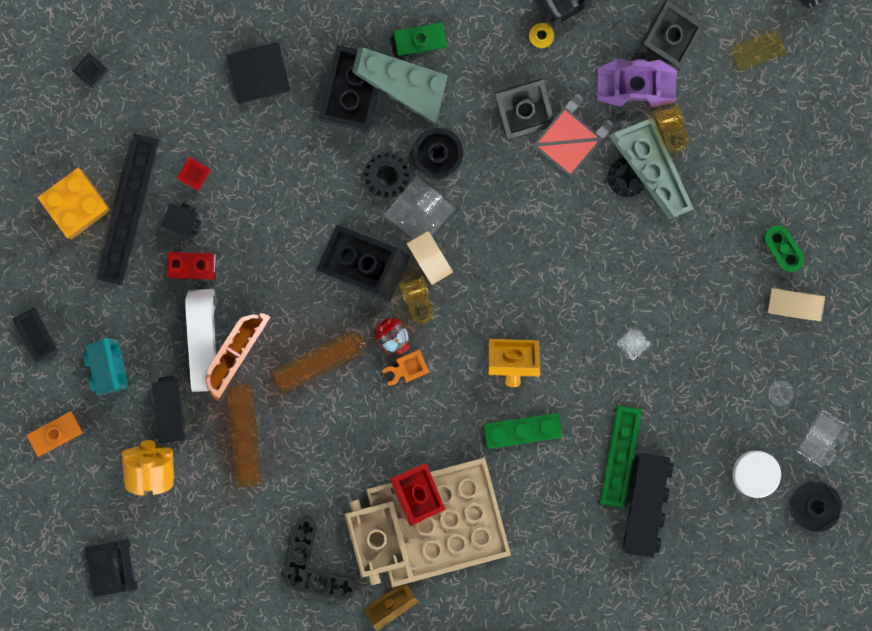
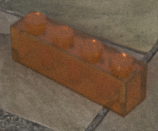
[226,384,264,488]

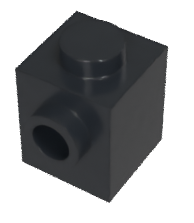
[161,203,202,238]

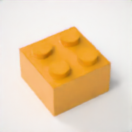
[37,168,112,240]

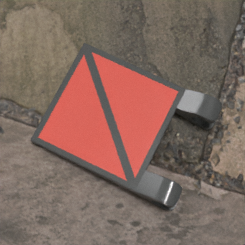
[533,94,614,177]

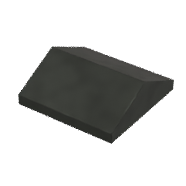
[642,0,705,69]
[495,78,554,139]

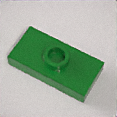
[394,22,447,57]

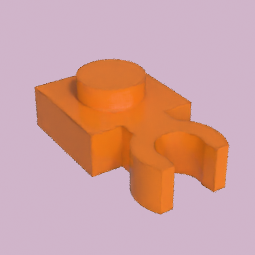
[382,350,430,386]

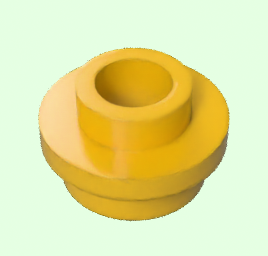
[529,23,554,48]

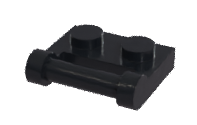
[85,539,138,597]

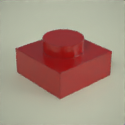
[177,157,212,191]

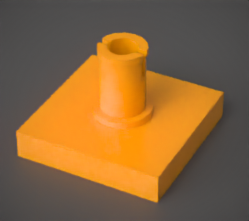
[489,339,540,387]

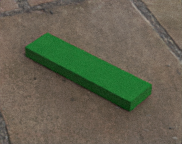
[600,405,642,509]

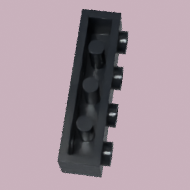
[622,452,674,558]

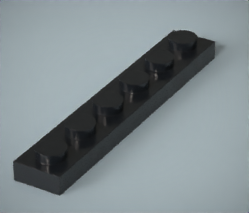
[97,133,160,286]

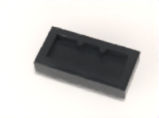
[12,307,59,364]

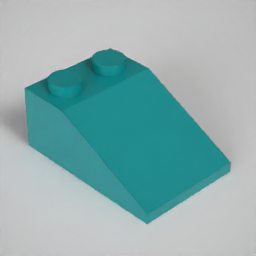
[83,338,129,395]

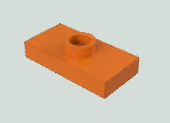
[26,411,83,457]

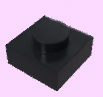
[72,52,108,89]

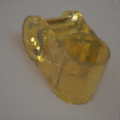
[653,103,689,154]
[399,275,433,325]

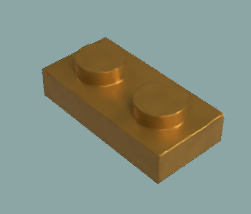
[363,584,419,631]

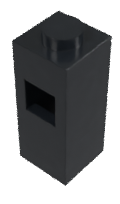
[152,376,186,443]

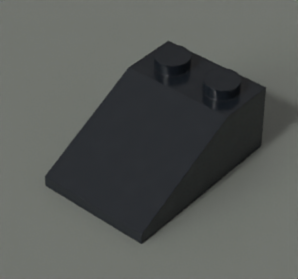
[316,225,410,302]

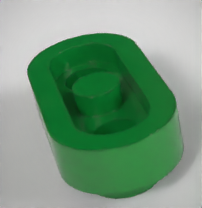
[764,225,804,272]

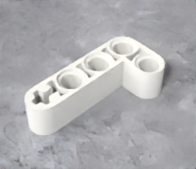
[185,289,216,392]

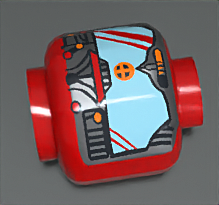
[375,317,412,355]

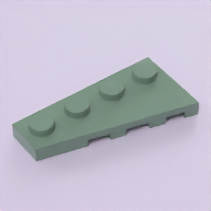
[352,48,448,124]
[609,118,694,220]

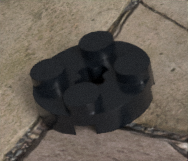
[790,482,842,532]

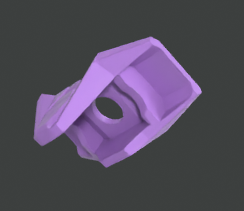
[597,59,677,107]

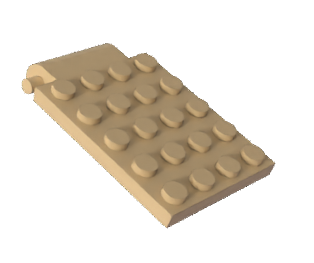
[344,457,511,587]

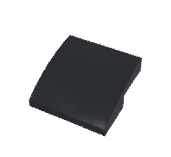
[227,43,290,104]

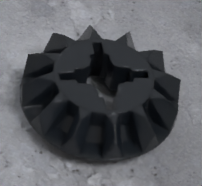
[607,158,645,197]

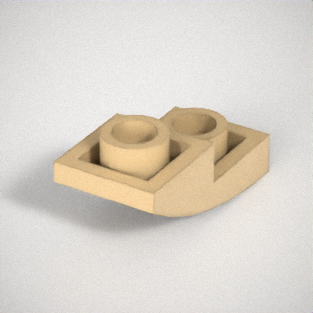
[407,230,453,285]
[768,288,825,321]

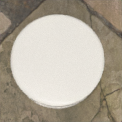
[732,451,781,498]

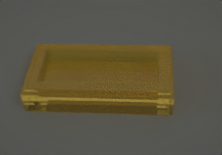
[730,30,787,71]

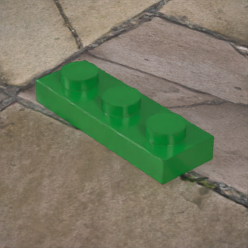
[484,413,562,449]

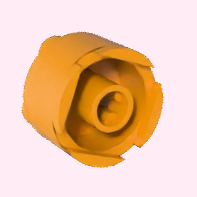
[122,440,174,495]

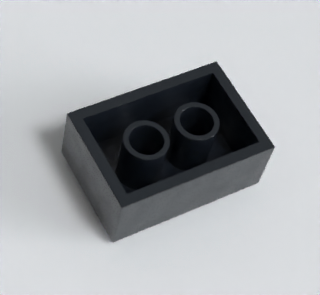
[319,45,380,133]

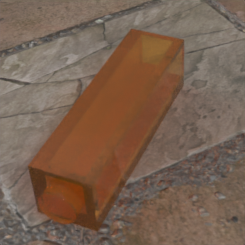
[272,331,367,394]

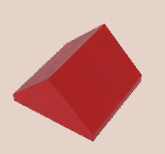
[390,463,446,526]

